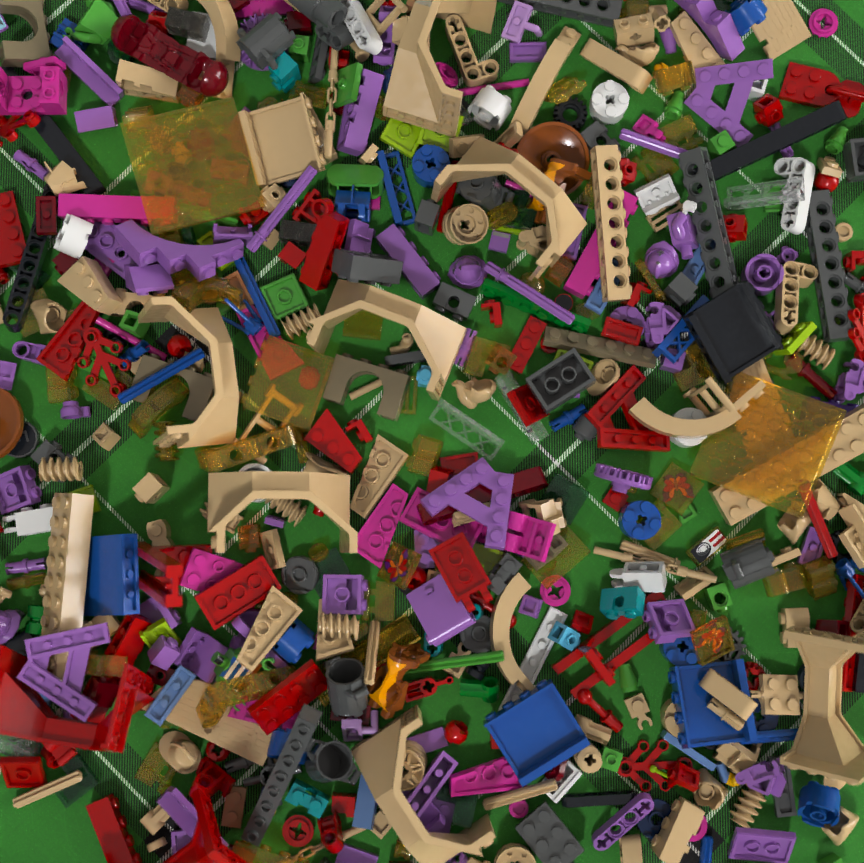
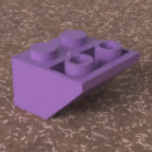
[124,261,174,295]

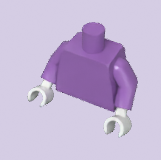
[667,200,711,260]

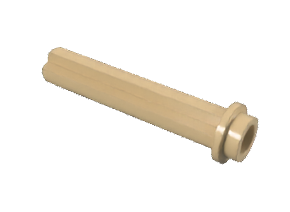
[620,540,681,571]

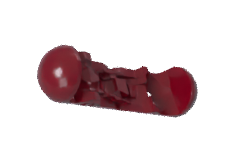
[111,14,229,97]

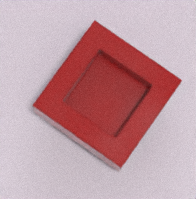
[570,609,594,635]

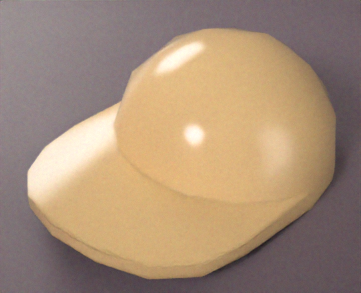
[586,358,620,396]

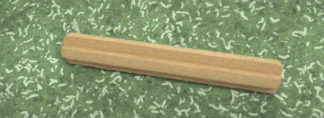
[364,620,380,685]
[12,770,83,809]
[483,779,558,811]

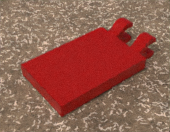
[428,531,494,613]

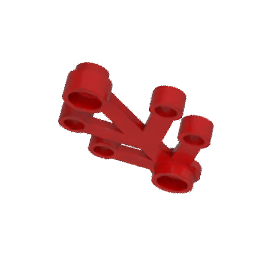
[0,110,41,147]
[848,293,864,362]
[77,327,132,398]
[617,738,693,792]

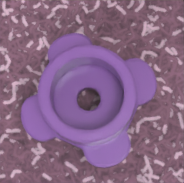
[776,246,798,264]

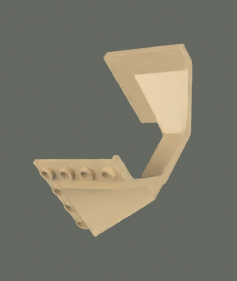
[383,0,497,137]
[431,136,587,281]
[306,279,467,402]
[138,296,239,449]
[207,471,358,553]
[780,626,864,786]
[351,705,496,863]

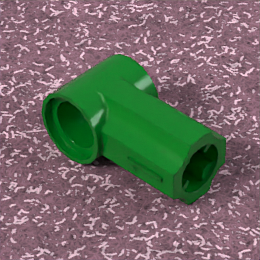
[831,462,864,496]
[460,676,499,703]

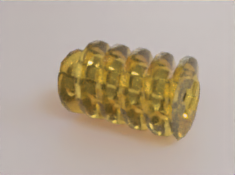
[153,421,180,461]

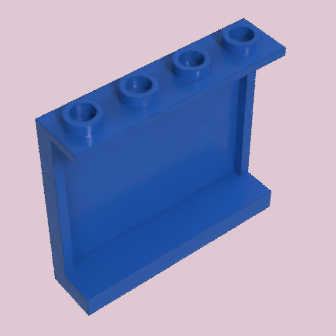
[84,534,140,616]
[668,659,758,749]
[483,679,591,787]

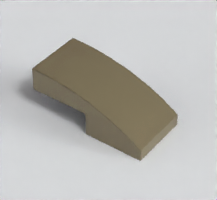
[524,533,568,571]

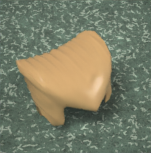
[30,299,67,334]
[777,504,812,545]
[692,768,729,810]
[821,806,860,846]

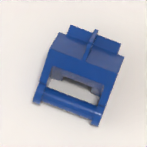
[335,185,371,222]

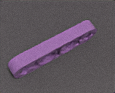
[231,615,291,674]
[591,792,654,851]

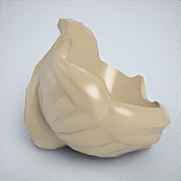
[615,43,660,67]
[451,377,497,409]

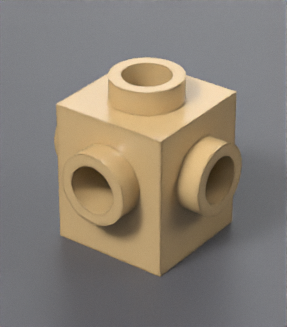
[258,183,286,214]

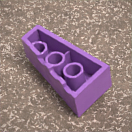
[336,68,384,156]

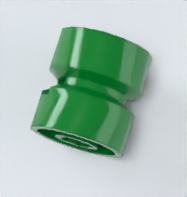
[25,605,44,635]

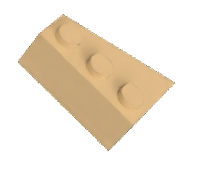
[115,59,183,104]
[57,256,123,316]
[651,796,705,863]

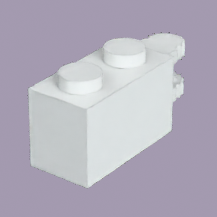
[2,503,53,536]
[609,561,667,593]

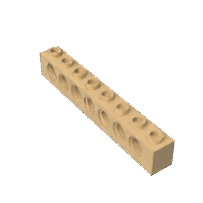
[590,145,632,302]

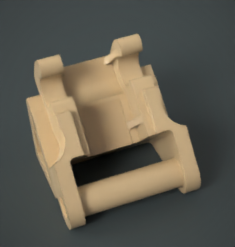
[516,225,547,259]
[518,498,567,536]
[712,742,762,774]

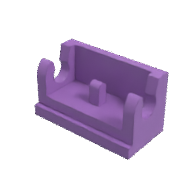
[74,105,118,133]
[212,223,253,246]

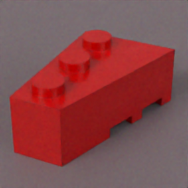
[304,408,363,474]

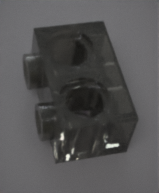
[165,6,210,42]
[278,219,317,247]

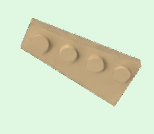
[670,11,725,81]
[350,434,410,519]
[236,585,303,673]

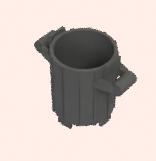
[236,12,296,70]
[455,176,515,213]
[719,537,779,589]
[324,656,369,718]
[304,737,362,785]

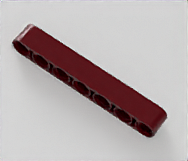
[416,466,548,526]

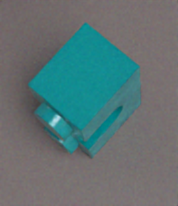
[268,51,302,94]
[599,586,646,620]
[285,778,331,819]

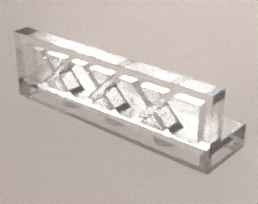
[723,177,805,211]
[493,370,549,446]
[428,398,505,461]

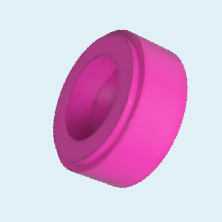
[508,800,529,818]

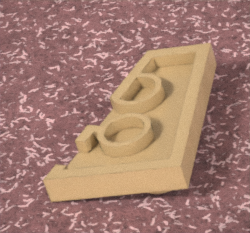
[316,599,354,661]

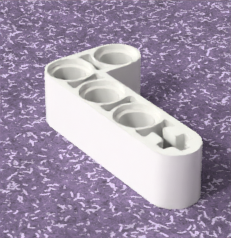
[339,0,383,55]
[774,157,815,235]

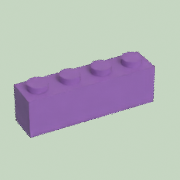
[376,223,441,300]
[406,751,459,818]

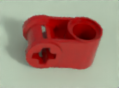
[317,811,344,854]

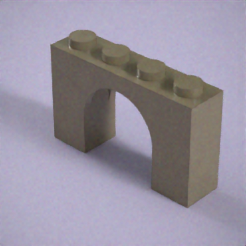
[0,0,53,67]
[131,353,214,422]
[322,353,411,422]

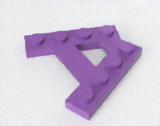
[684,58,774,148]
[420,457,514,550]
[16,622,111,722]

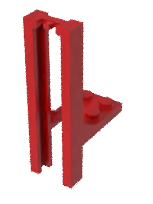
[138,541,213,608]
[551,592,666,699]

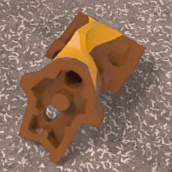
[526,158,592,225]
[367,642,431,719]

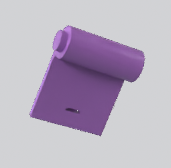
[406,573,476,647]

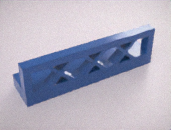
[376,150,416,228]
[652,294,709,364]

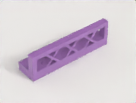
[54,36,124,107]
[156,786,229,847]

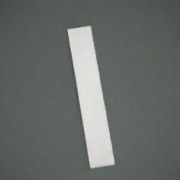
[498,606,568,711]

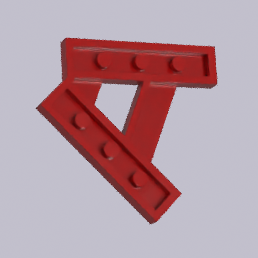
[584,364,670,452]

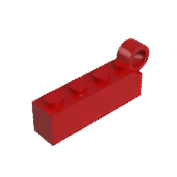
[299,198,350,291]

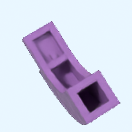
[373,5,399,66]

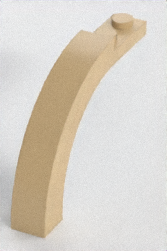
[197,0,241,99]
[509,26,582,135]
[628,380,767,438]
[490,572,536,692]

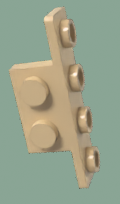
[838,503,864,569]

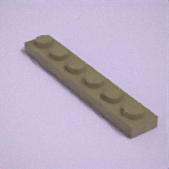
[542,326,656,369]

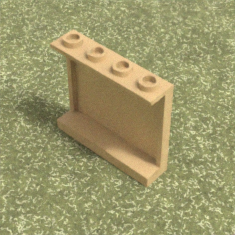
[238,92,327,189]

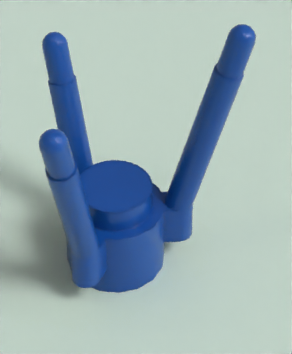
[222,298,264,336]
[834,558,864,599]

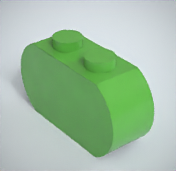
[327,164,384,199]

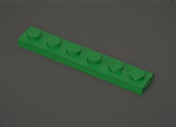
[480,278,592,334]

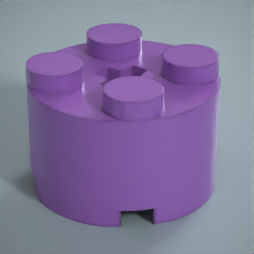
[740,253,784,296]

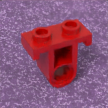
[292,188,325,227]
[189,756,236,799]

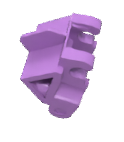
[344,219,376,253]
[644,302,681,349]
[833,358,864,404]
[735,758,786,797]

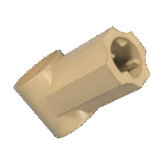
[646,4,670,32]
[575,714,612,745]
[140,805,170,835]

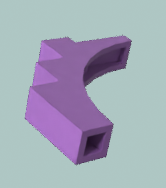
[673,0,745,61]
[115,219,244,282]

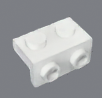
[634,174,681,216]

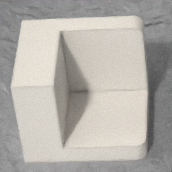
[748,79,768,101]

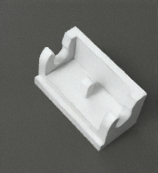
[541,760,582,804]

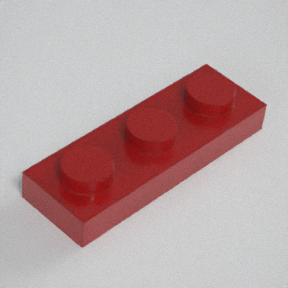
[505,315,547,374]

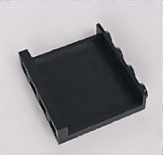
[682,281,784,385]

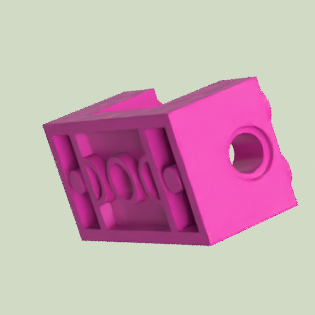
[0,66,67,115]

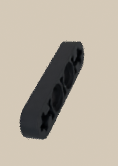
[561,790,638,808]

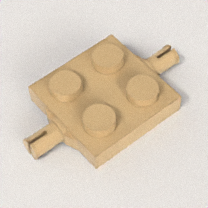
[749,674,804,715]

